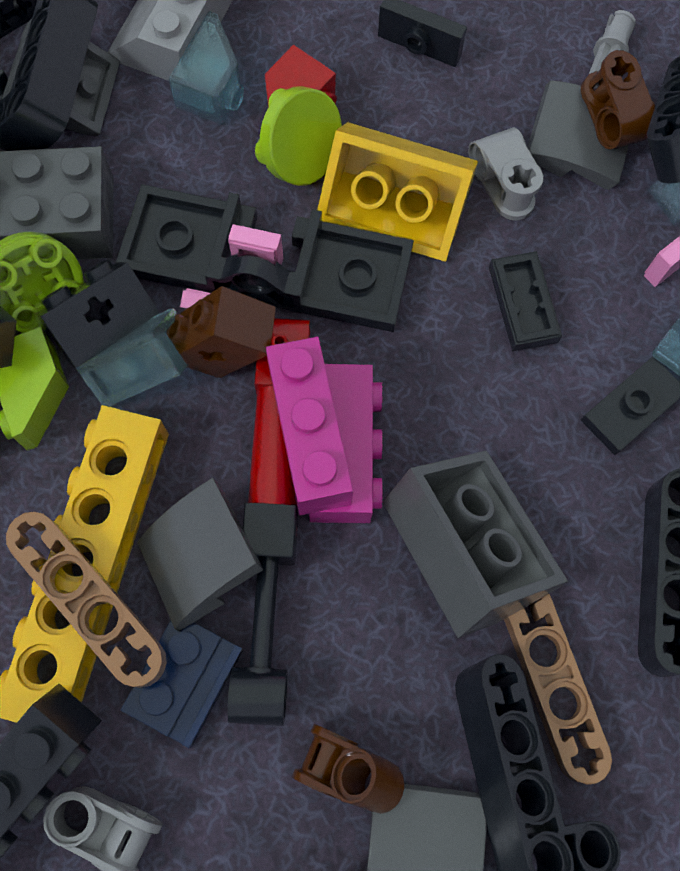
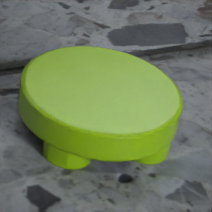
[255,86,342,186]
[0,232,84,333]

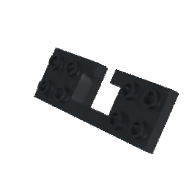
[115,184,414,332]

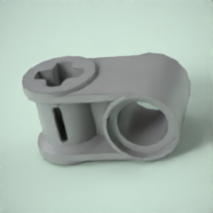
[468,127,544,221]
[43,786,163,871]

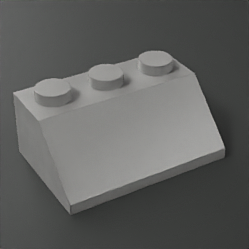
[107,0,232,87]

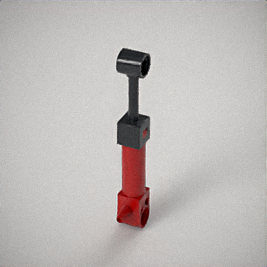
[227,318,310,726]

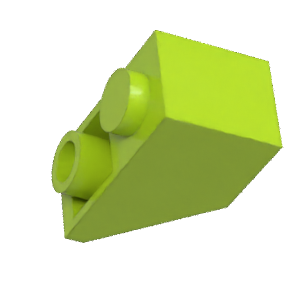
[0,327,69,451]

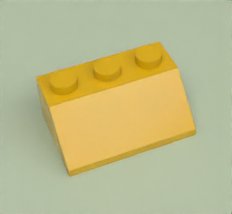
[317,122,478,262]

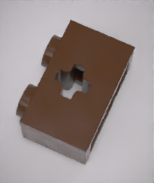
[166,286,276,378]

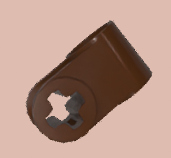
[580,50,655,149]
[292,724,405,814]

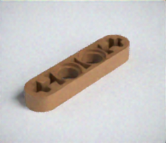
[6,512,167,688]
[504,594,612,784]

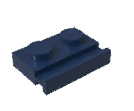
[120,620,244,748]

